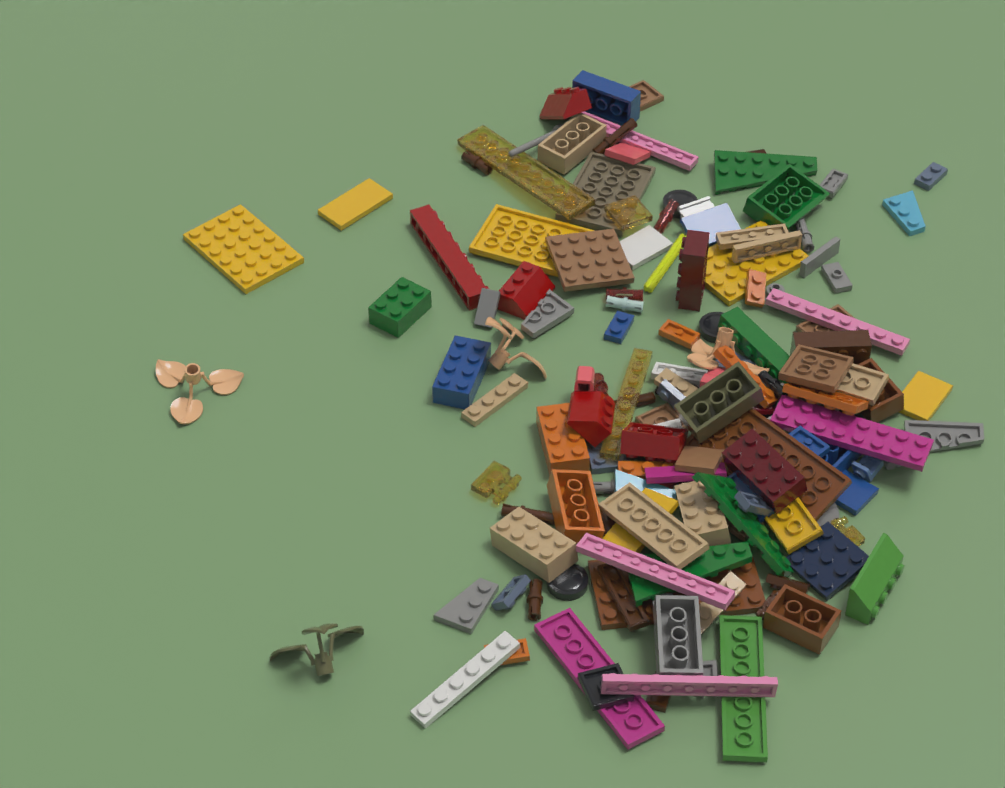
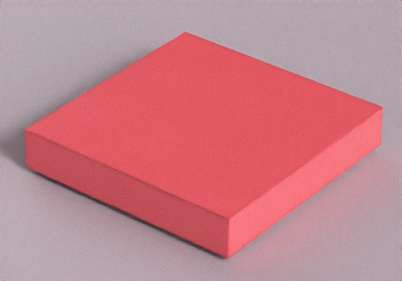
[604,142,651,165]

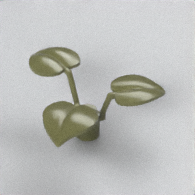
[269,623,364,676]

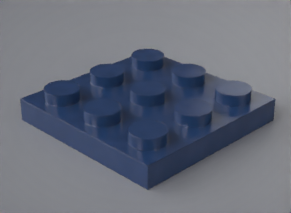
[786,521,869,601]

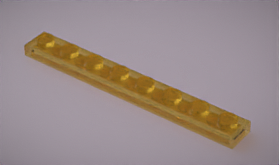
[600,348,653,461]

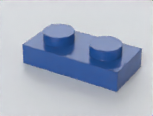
[604,311,635,344]
[789,426,830,458]

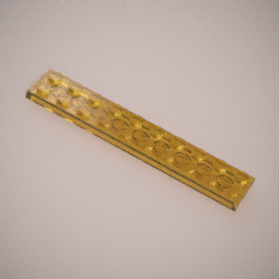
[457,125,596,220]

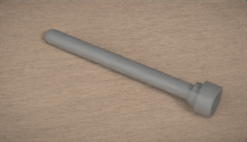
[508,124,564,157]

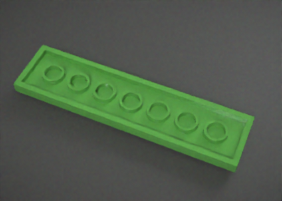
[719,615,768,762]

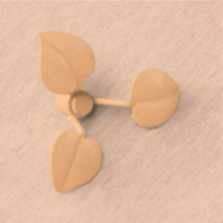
[485,317,547,379]
[687,327,770,376]
[156,359,244,424]

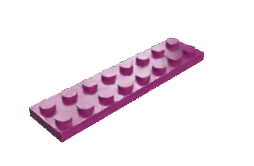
[770,395,934,472]
[534,608,665,750]

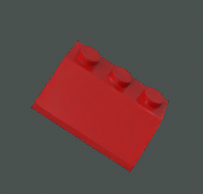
[539,87,592,119]
[497,261,555,320]
[567,391,615,447]
[620,422,688,463]

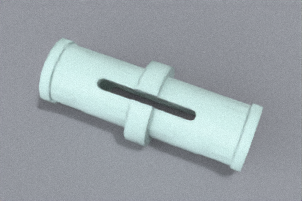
[606,295,644,313]

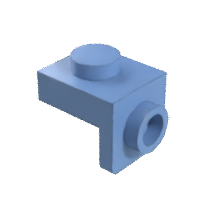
[851,455,884,482]

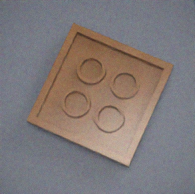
[778,344,854,393]

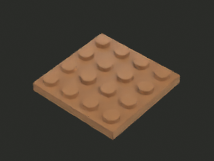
[545,229,635,292]

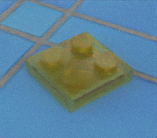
[604,195,653,232]

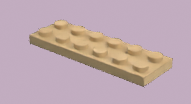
[598,482,710,569]

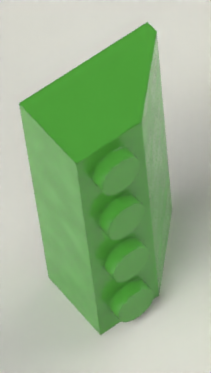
[845,533,905,625]

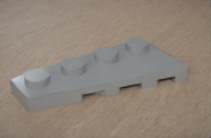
[904,420,984,452]

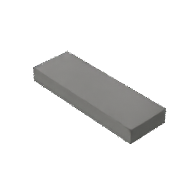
[799,237,841,278]

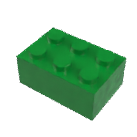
[368,277,432,338]

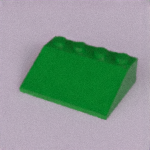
[743,164,830,230]

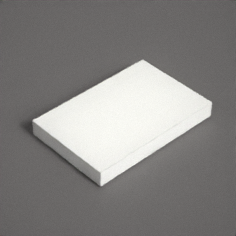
[620,225,673,270]

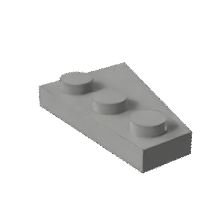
[521,289,574,339]
[433,578,499,634]

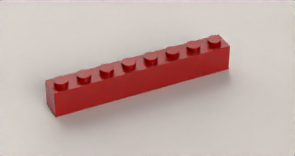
[410,204,489,311]

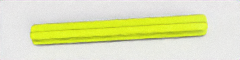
[643,233,686,293]

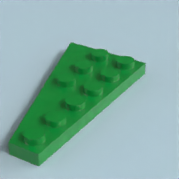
[714,150,818,195]
[692,472,794,577]
[628,542,752,607]

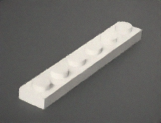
[410,631,521,729]

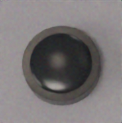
[662,190,698,219]
[699,312,723,343]
[547,564,588,601]

